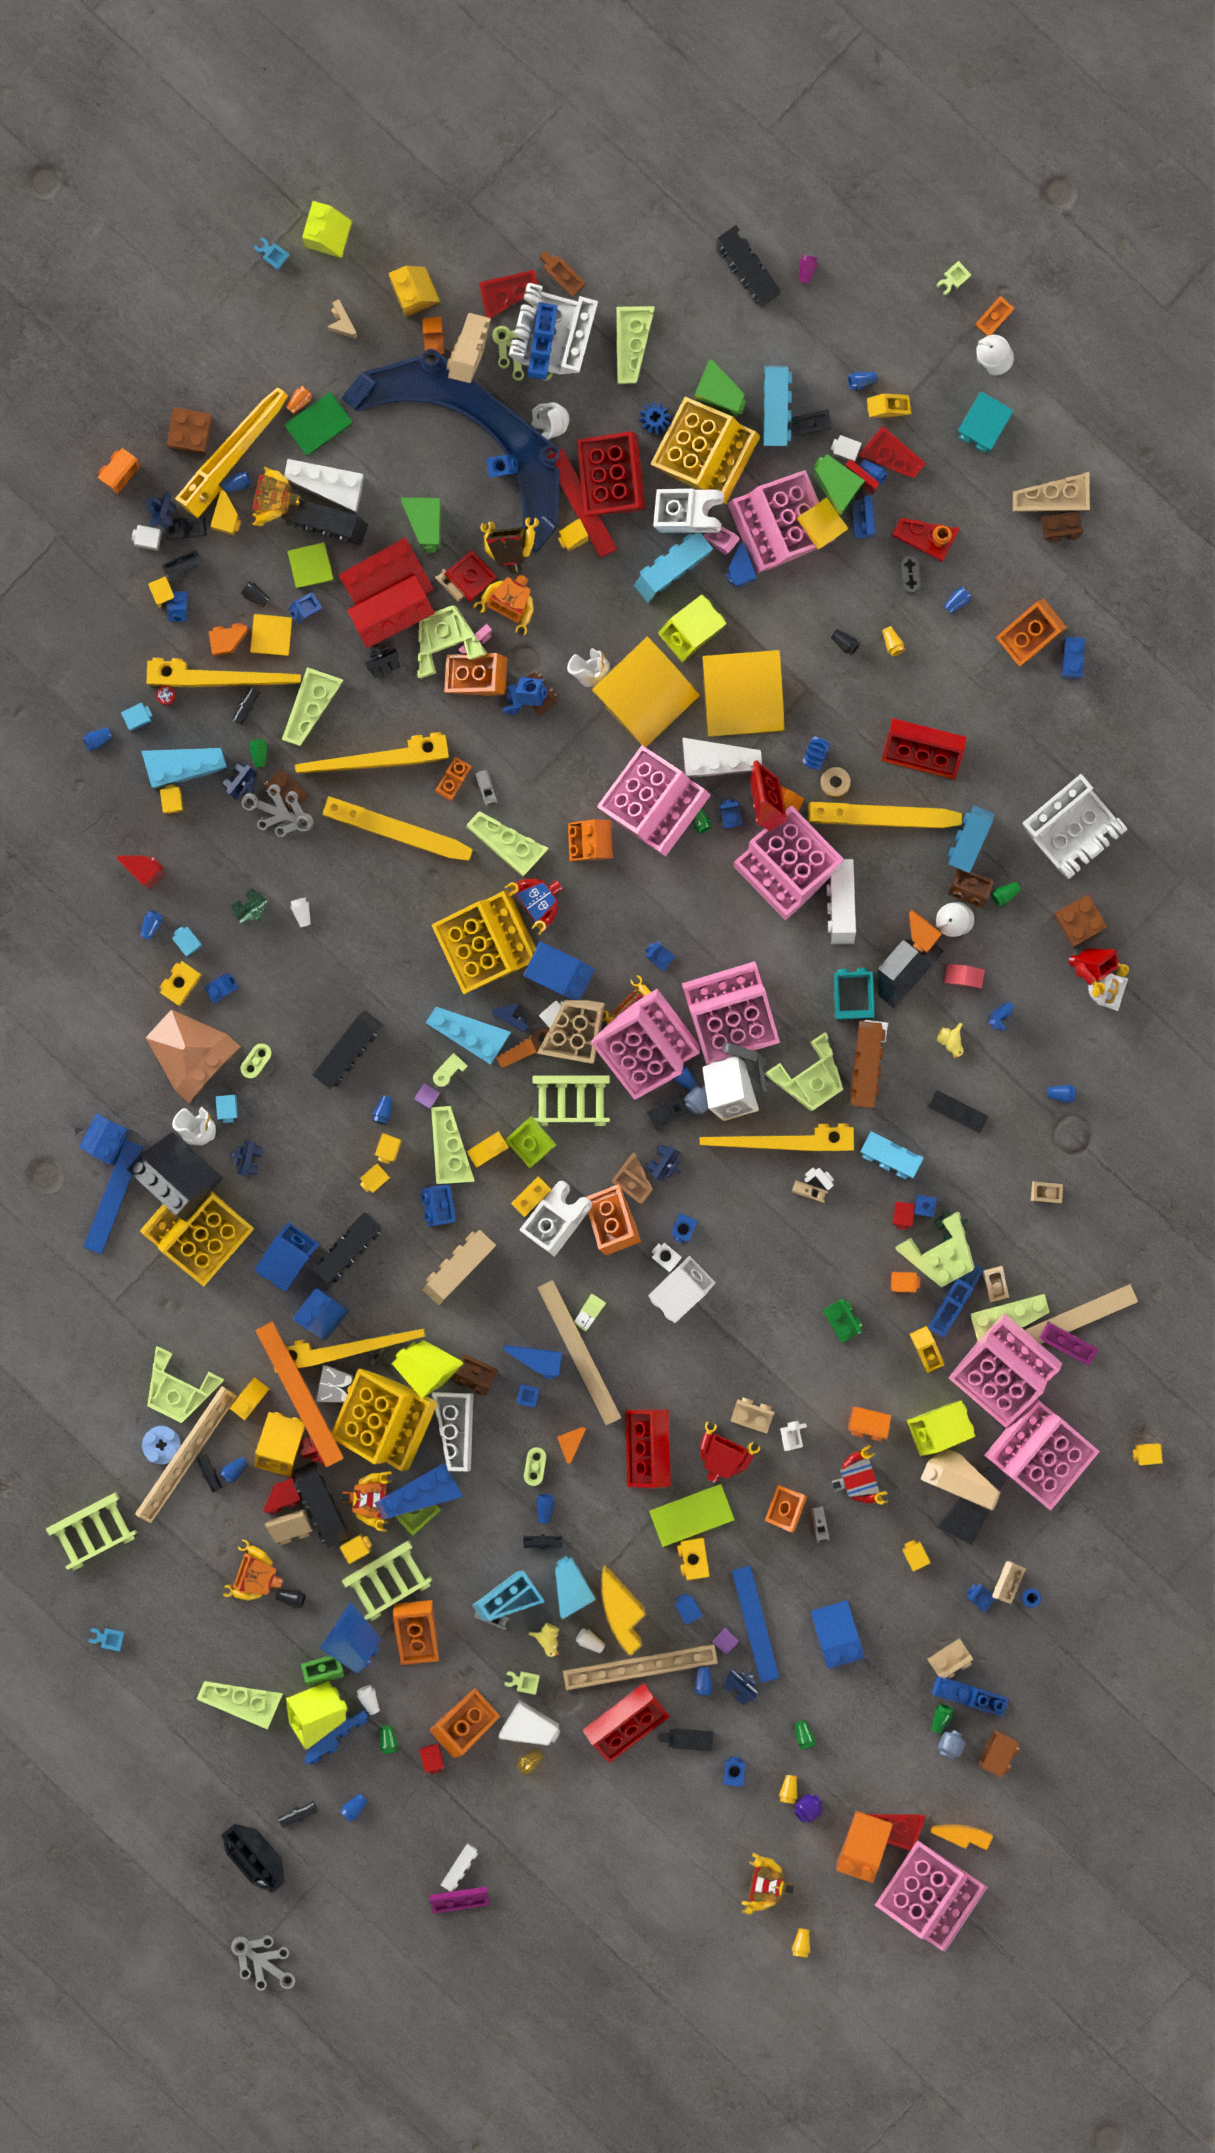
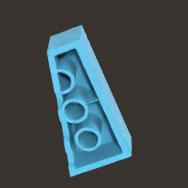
[426,1007,511,1065]

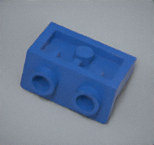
[851,495,875,538]
[987,1002,1015,1031]
[421,1184,456,1227]

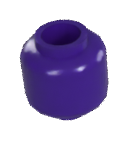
[794,1794,823,1823]

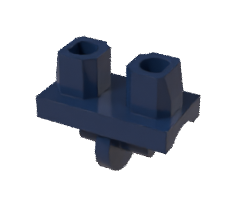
[145,492,177,529]
[222,763,257,800]
[229,1140,263,1176]
[647,1145,681,1181]
[723,1669,759,1705]

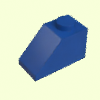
[726,542,757,588]

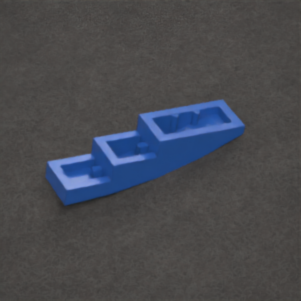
[527,302,558,380]
[928,1263,984,1338]

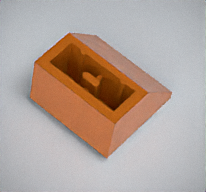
[568,819,613,861]
[847,1406,891,1441]

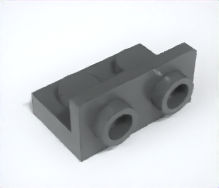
[739,1054,770,1094]

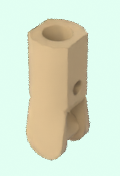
[435,569,464,602]
[792,1180,828,1203]

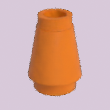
[286,385,314,414]
[933,525,952,547]

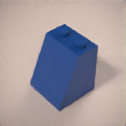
[79,1113,131,1164]
[254,1222,320,1292]
[292,1287,349,1341]
[320,1603,381,1674]

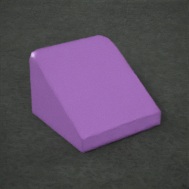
[414,1083,440,1109]
[712,1627,739,1654]

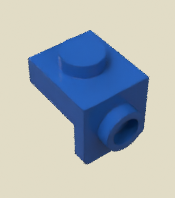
[167,591,188,622]
[204,973,238,1004]

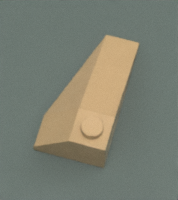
[920,1449,1001,1510]

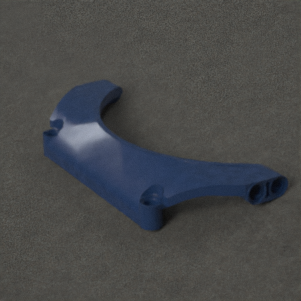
[342,349,560,554]

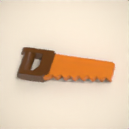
[496,1027,549,1068]

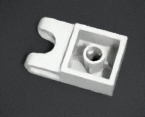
[653,489,724,533]
[520,1181,592,1257]

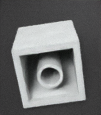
[703,1056,759,1121]
[648,1256,716,1323]
[499,1700,560,1745]

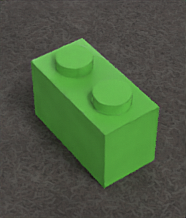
[301,1656,345,1687]

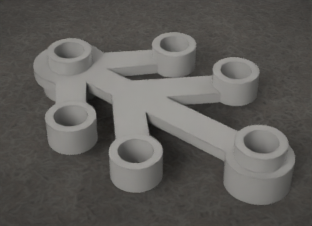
[241,784,314,837]
[231,1935,296,1991]

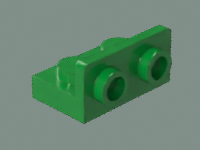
[822,1299,863,1343]

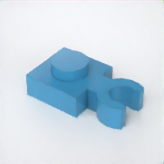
[254,237,290,270]
[89,1628,124,1651]

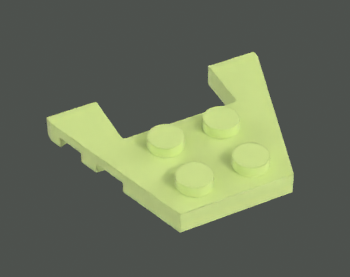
[417,605,487,678]
[765,1032,843,1111]
[895,1211,975,1287]
[147,1346,224,1423]

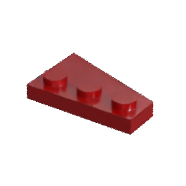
[479,270,538,318]
[858,426,926,478]
[892,518,960,562]
[867,1814,926,1851]

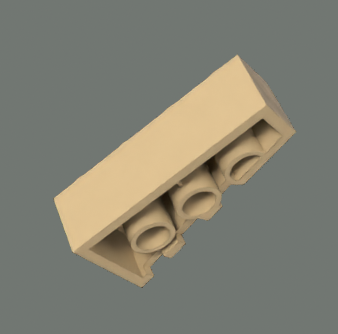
[446,313,491,383]
[423,1229,496,1306]

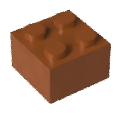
[166,407,213,455]
[1053,894,1107,947]
[978,1728,1020,1778]

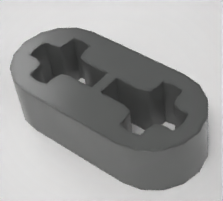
[901,556,920,593]
[721,1042,758,1062]

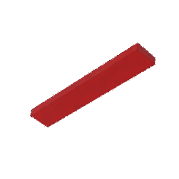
[547,448,617,559]

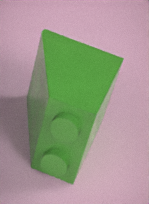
[694,359,746,419]
[814,454,864,517]
[401,498,441,553]

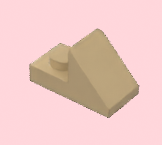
[328,299,358,338]
[1031,1181,1063,1203]
[982,1266,1009,1302]

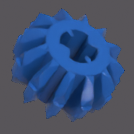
[639,402,671,435]
[803,737,830,770]

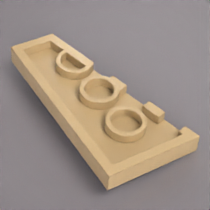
[1012,472,1090,512]

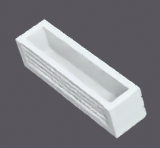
[441,1843,478,1892]

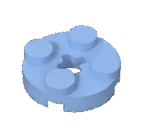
[142,1426,181,1464]

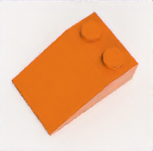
[996,599,1068,667]
[444,653,508,696]
[586,1184,641,1256]
[393,1600,439,1665]
[429,1688,501,1759]
[836,1811,893,1883]

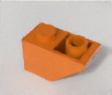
[208,623,248,656]
[891,1272,920,1292]

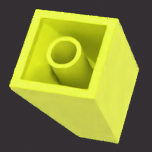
[302,201,352,258]
[658,595,727,662]
[392,1340,463,1398]
[906,1400,975,1456]
[287,1681,347,1750]

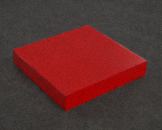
[845,460,879,495]
[444,550,498,602]

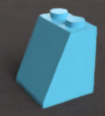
[555,1556,596,1619]

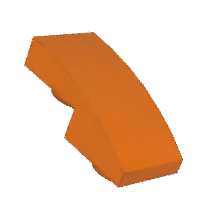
[435,757,472,801]

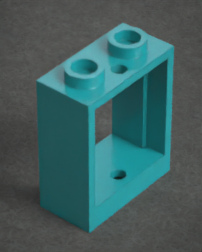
[833,968,875,1020]

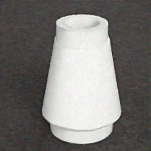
[290,898,311,927]
[576,1628,605,1653]
[357,1685,380,1715]

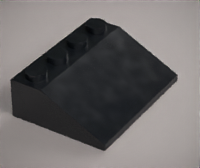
[127,1132,223,1222]

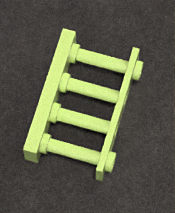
[533,1076,610,1126]
[46,1492,138,1571]
[342,1540,432,1621]

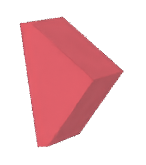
[944,964,985,989]

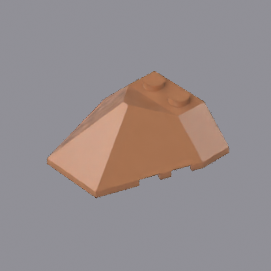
[146,1010,241,1104]

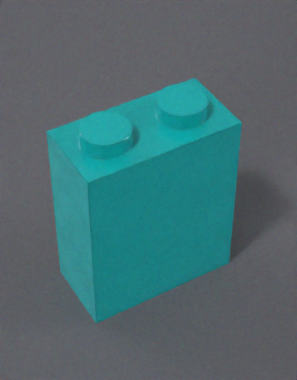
[956,391,1014,453]

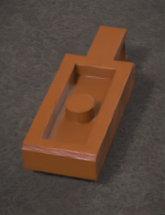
[539,251,586,298]

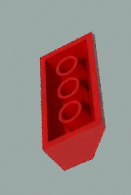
[347,575,435,648]
[881,718,967,780]
[625,1409,671,1488]
[583,1683,670,1763]

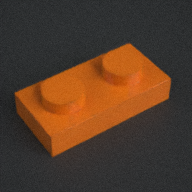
[975,296,1015,336]

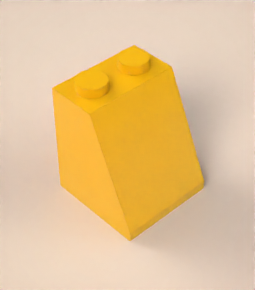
[389,266,441,317]
[254,1412,305,1478]

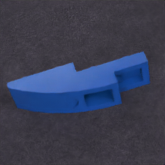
[932,1676,1009,1717]
[304,1709,369,1765]

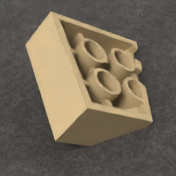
[537,1000,605,1064]

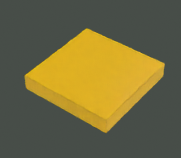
[797,497,848,550]
[250,614,293,656]

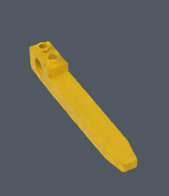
[175,388,288,518]
[146,658,301,687]
[295,732,449,773]
[322,796,473,861]
[808,802,962,828]
[699,1124,854,1151]
[274,1328,426,1373]

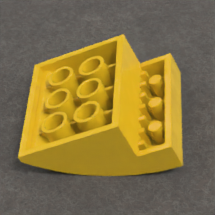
[650,397,761,504]
[592,636,700,748]
[702,650,784,737]
[432,890,536,994]
[140,1191,254,1287]
[332,1369,438,1472]
[602,1565,645,1655]

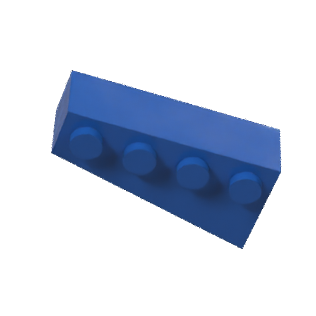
[375,1463,463,1519]

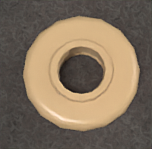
[820,767,851,797]

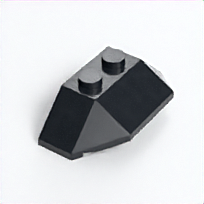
[878,939,944,1009]
[221,1824,285,1893]

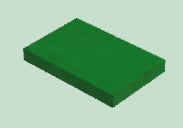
[284,392,353,456]

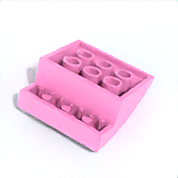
[727,470,835,574]
[597,746,711,857]
[733,806,844,921]
[682,961,780,1065]
[591,989,700,1100]
[949,1313,1062,1428]
[984,1399,1100,1511]
[875,1841,988,1952]

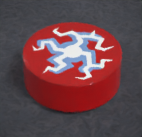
[156,686,176,705]

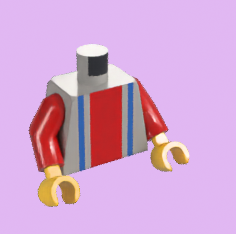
[831,1445,888,1504]

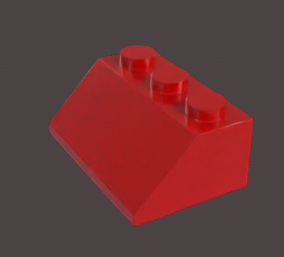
[750,760,787,831]
[116,856,165,890]

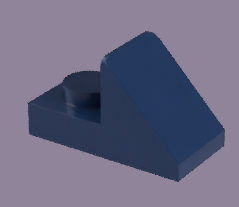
[492,1003,529,1033]

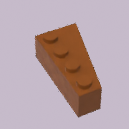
[850,1021,886,1108]

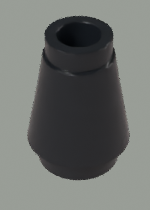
[240,581,270,607]
[831,629,860,655]
[276,1589,306,1609]

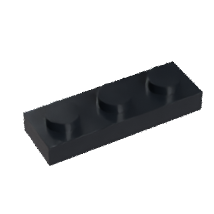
[928,1090,988,1133]

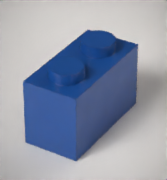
[1061,637,1085,679]

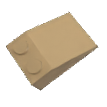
[265,1508,313,1545]

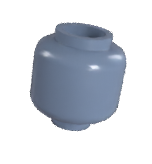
[684,1086,708,1115]
[937,1730,966,1760]

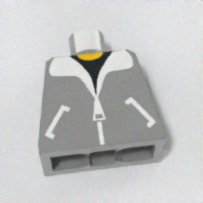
[316,1365,354,1402]

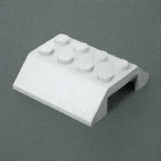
[509,283,598,374]
[1022,774,1128,879]

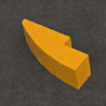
[930,1824,993,1850]

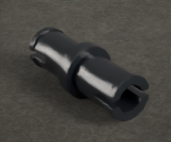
[231,686,261,725]
[195,1453,223,1493]
[523,1534,562,1550]
[278,1801,318,1828]

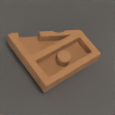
[611,1152,653,1204]

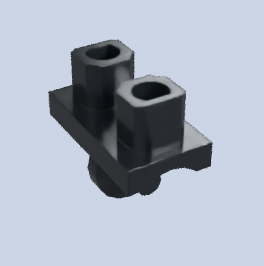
[364,644,400,678]

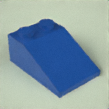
[523,941,595,1000]
[504,1345,562,1379]
[810,1600,865,1669]

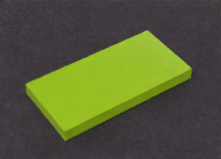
[649,1484,734,1547]

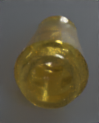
[515,1749,544,1776]

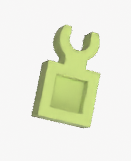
[936,261,971,296]
[504,1671,540,1695]

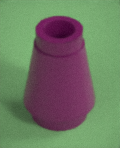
[798,255,818,284]

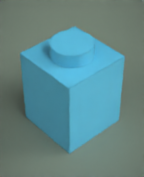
[121,703,153,732]
[172,926,203,957]
[216,1095,238,1123]

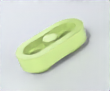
[241,1044,272,1079]
[524,1447,546,1486]

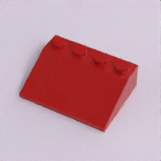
[577,431,646,516]
[339,538,434,605]

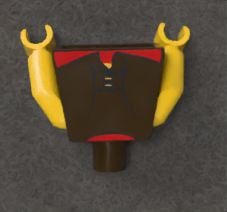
[481,517,539,573]

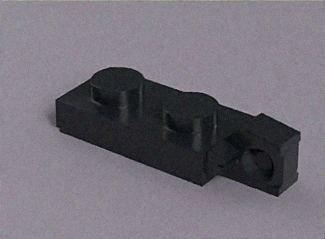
[659,1728,713,1751]

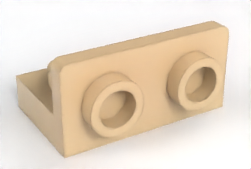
[730,1397,775,1433]
[992,1561,1026,1604]
[927,1638,973,1679]

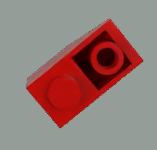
[263,1477,302,1515]

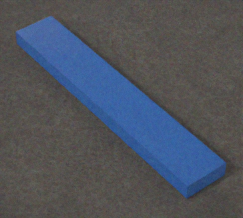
[84,1140,143,1254]
[732,1565,779,1683]

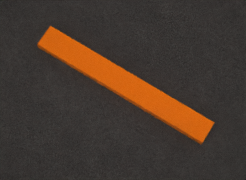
[255,1321,344,1467]

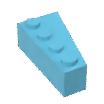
[763,366,792,446]
[634,533,713,603]
[142,748,228,790]

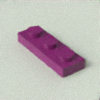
[1039,1321,1098,1366]
[429,1887,490,1914]

